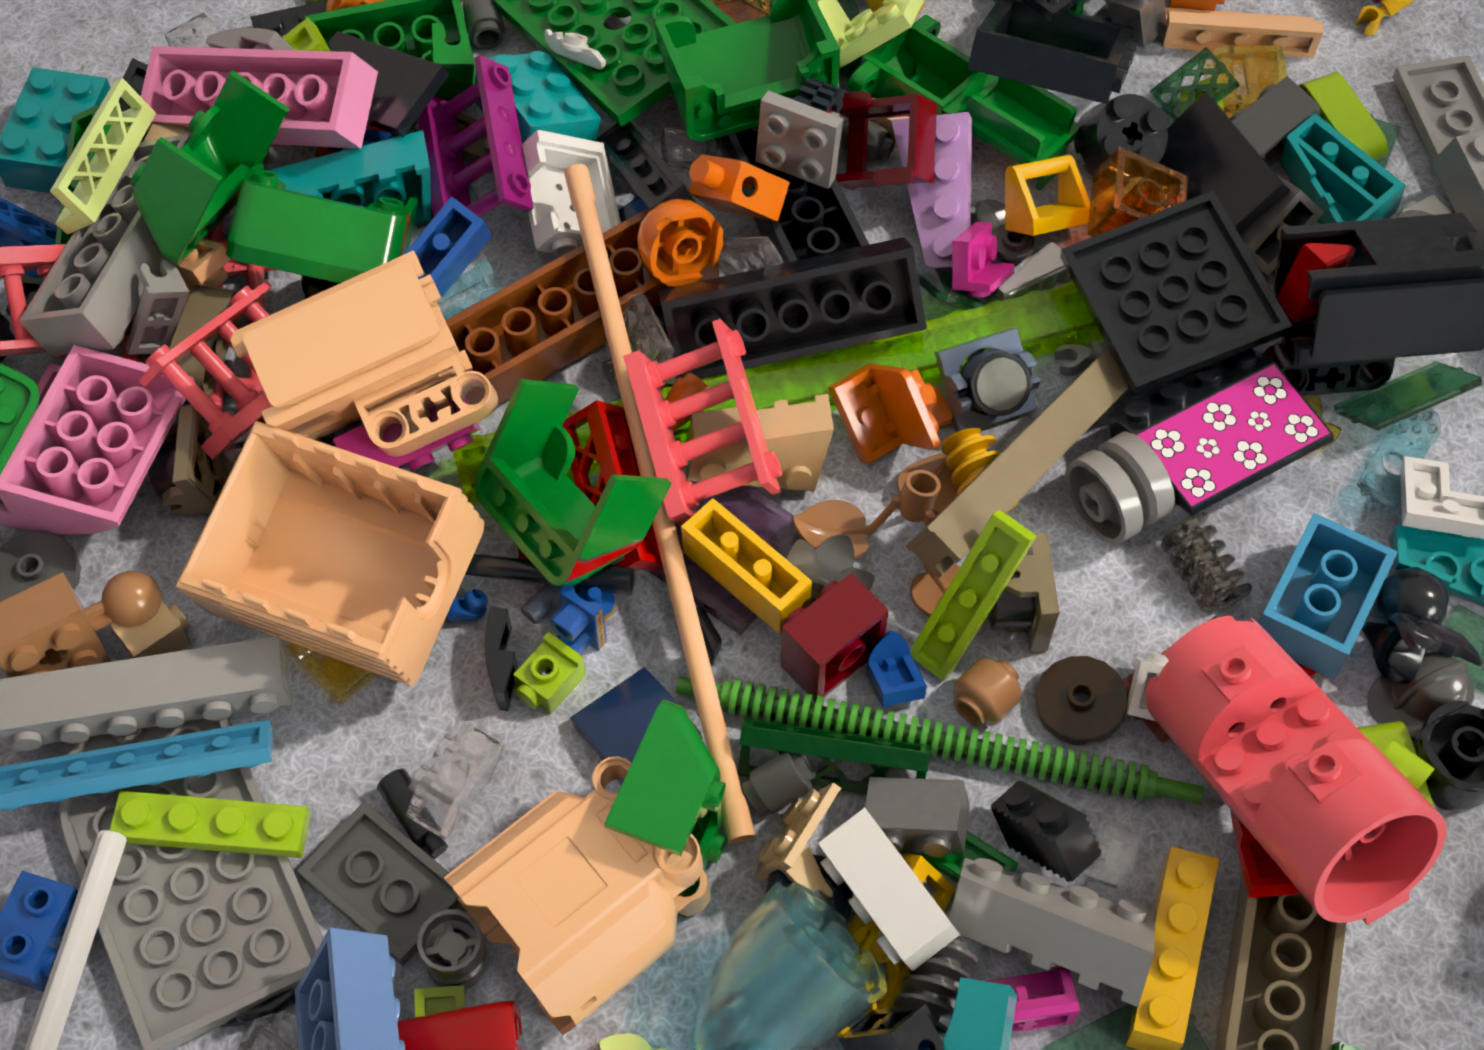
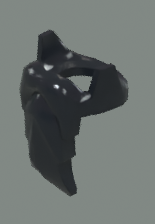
[1362,612,1483,685]

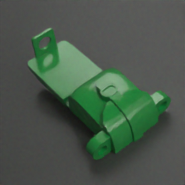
[847,15,1079,190]

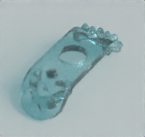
[1357,405,1442,510]

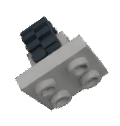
[755,77,844,189]

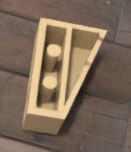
[685,394,834,492]

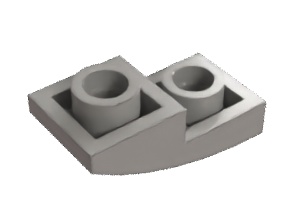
[205,28,295,50]

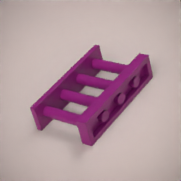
[418,55,534,217]

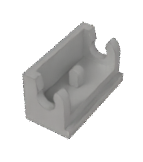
[123,259,189,355]

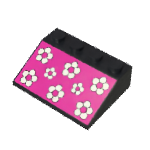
[1108,348,1334,516]

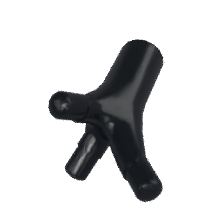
[219,989,296,1050]

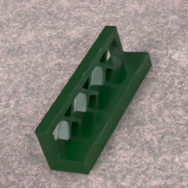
[738,718,930,794]

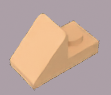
[176,239,231,293]

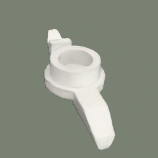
[544,29,606,70]

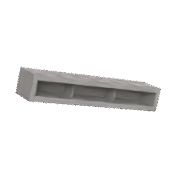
[0,636,291,751]

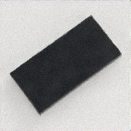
[327,31,449,137]
[1159,92,1290,235]

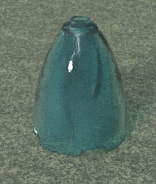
[690,881,887,1050]

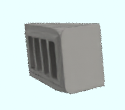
[993,242,1071,316]

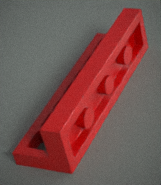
[562,400,663,572]

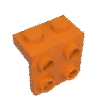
[827,364,940,464]

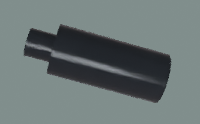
[377,768,448,857]

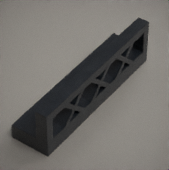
[596,121,697,210]

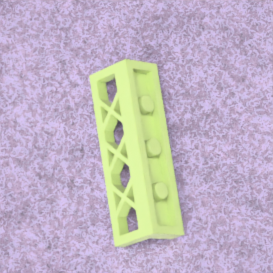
[50,78,156,235]

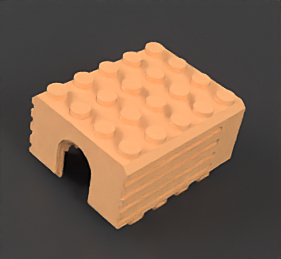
[176,421,485,687]

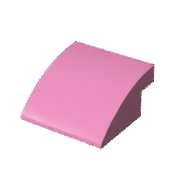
[0,345,195,535]

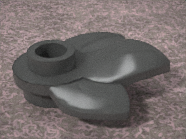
[975,199,1035,263]
[787,534,875,604]

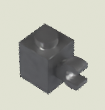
[1098,0,1167,48]

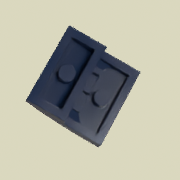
[570,667,703,785]

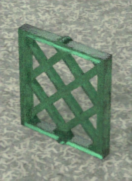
[1150,47,1240,121]

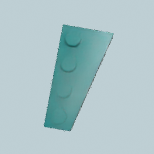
[267,130,431,222]

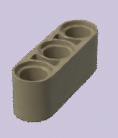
[169,285,239,397]

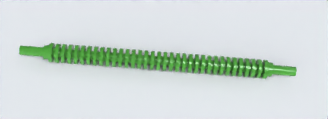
[676,676,1204,804]

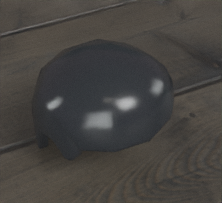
[1377,567,1449,625]

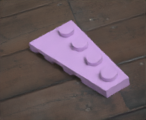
[891,112,972,273]

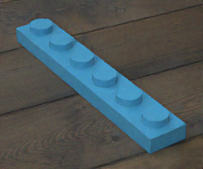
[0,720,273,811]

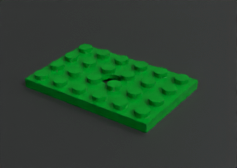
[492,0,736,127]

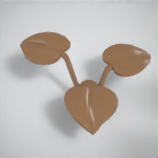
[793,453,960,617]

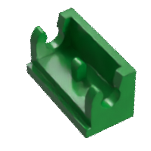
[431,23,474,99]

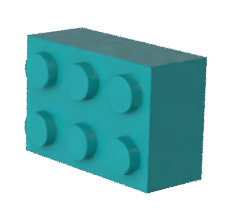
[474,51,601,144]
[0,67,111,193]

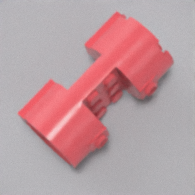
[1145,615,1447,925]

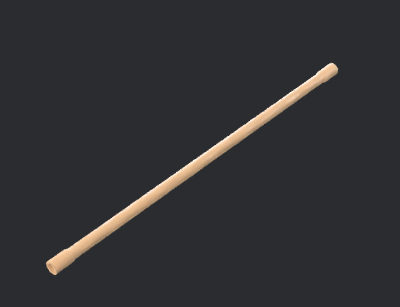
[564,164,756,845]

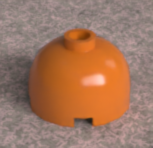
[637,199,724,287]

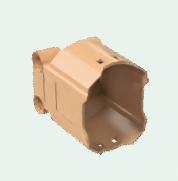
[443,756,711,1035]

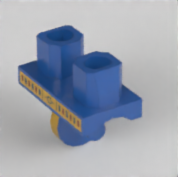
[550,586,615,655]

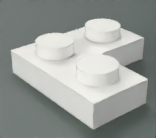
[1400,456,1484,539]

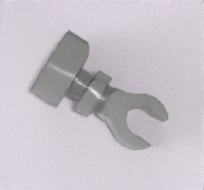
[1055,339,1108,377]

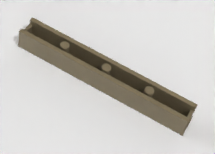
[905,348,1129,578]

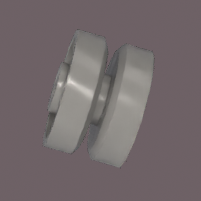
[1065,431,1175,545]

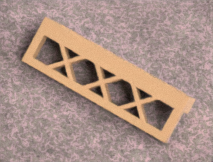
[1162,7,1323,58]

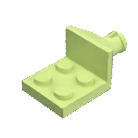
[816,0,924,68]

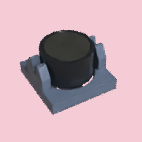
[934,328,1041,433]

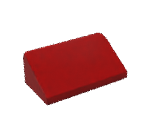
[1277,243,1355,323]

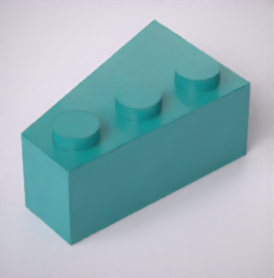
[1281,113,1406,224]

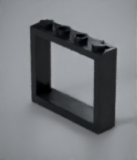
[967,0,1138,104]

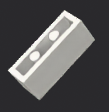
[818,807,960,971]

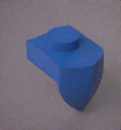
[866,630,927,707]

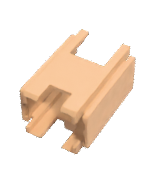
[230,250,498,457]

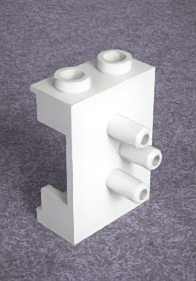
[522,130,621,257]

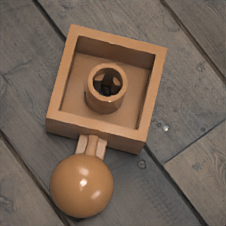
[0,571,162,678]

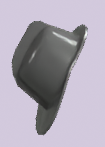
[1367,652,1474,737]

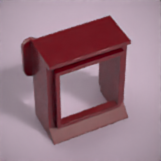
[835,91,937,191]

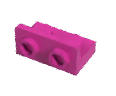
[952,222,1014,297]

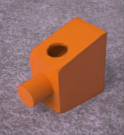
[689,154,790,222]

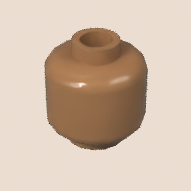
[953,658,1022,726]

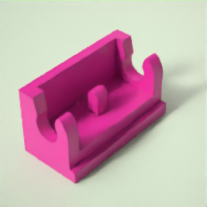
[977,967,1081,1033]

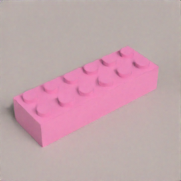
[140,46,378,149]

